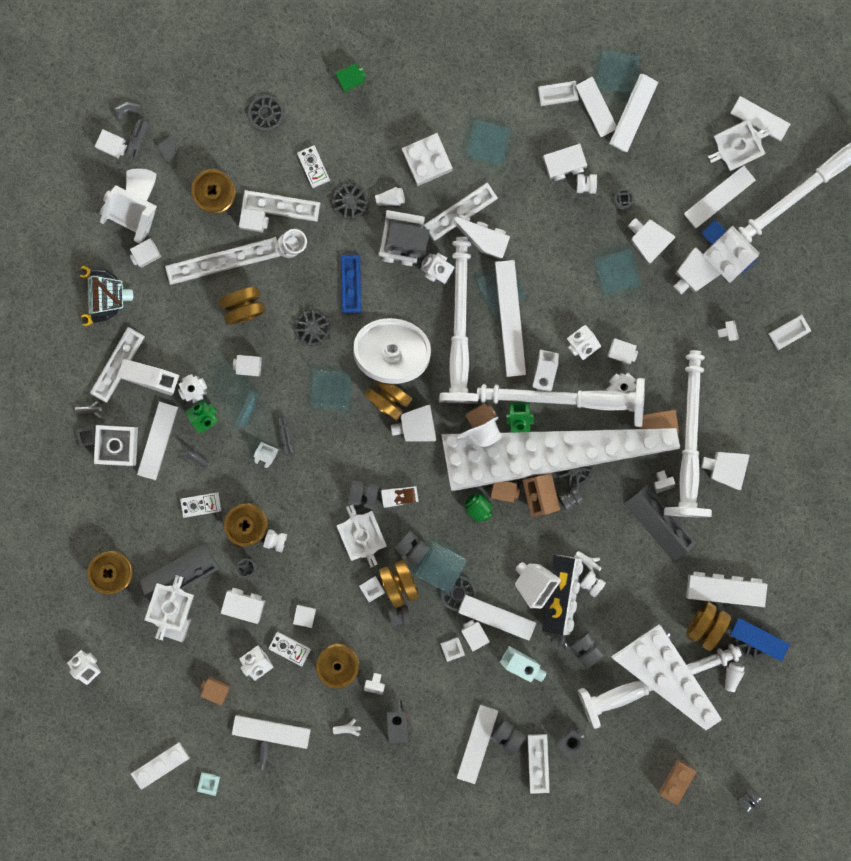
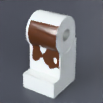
[381,486,419,508]

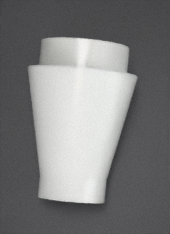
[375,187,405,206]
[724,662,745,692]

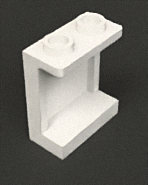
[100,185,157,244]
[379,210,425,266]

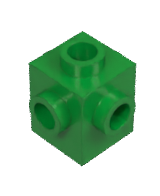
[185,399,219,434]
[506,402,534,433]

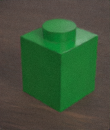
[336,63,366,93]

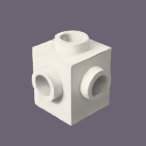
[420,253,455,283]
[567,325,601,360]
[606,373,636,394]
[178,374,207,403]
[239,646,274,680]
[67,650,101,685]

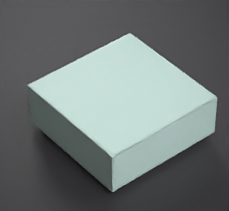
[197,772,220,796]

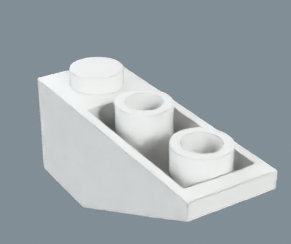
[452,215,510,259]
[117,359,179,396]

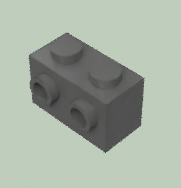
[387,222,430,258]

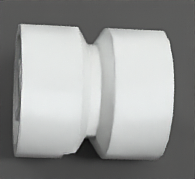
[276,229,307,258]

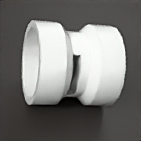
[576,174,597,194]
[263,529,287,553]
[580,571,606,597]

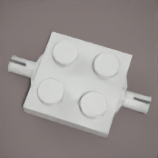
[708,119,771,171]
[337,505,387,568]
[145,575,194,640]

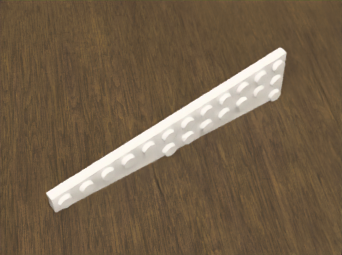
[441,428,680,491]

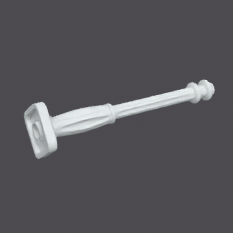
[738,143,851,243]
[439,237,478,404]
[664,350,712,518]
[477,378,645,427]
[577,644,742,729]

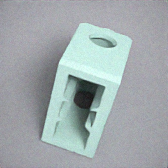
[500,646,546,682]

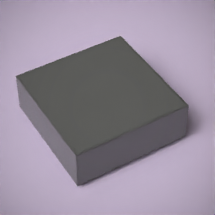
[75,425,96,449]

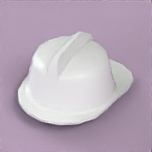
[457,417,501,447]

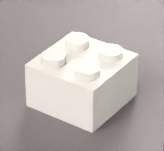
[402,133,453,186]
[703,226,759,283]
[94,425,138,466]

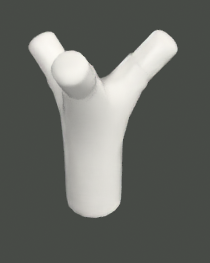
[574,551,601,573]
[333,718,361,736]

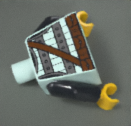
[80,266,133,326]

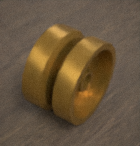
[191,169,236,214]
[218,286,267,326]
[363,380,412,420]
[224,503,268,547]
[87,551,133,595]
[379,559,420,608]
[685,601,731,651]
[316,643,359,689]

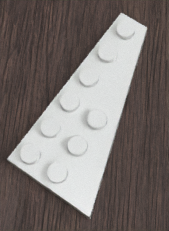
[611,625,722,730]

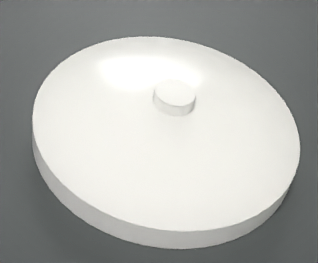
[353,318,431,384]

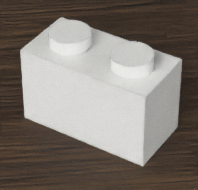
[543,144,587,181]
[221,588,265,624]

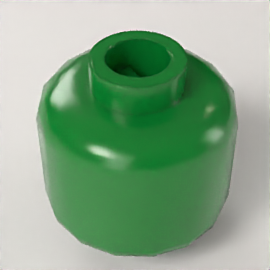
[464,494,493,522]

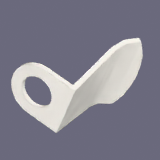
[126,169,157,201]

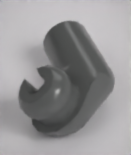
[113,101,142,119]

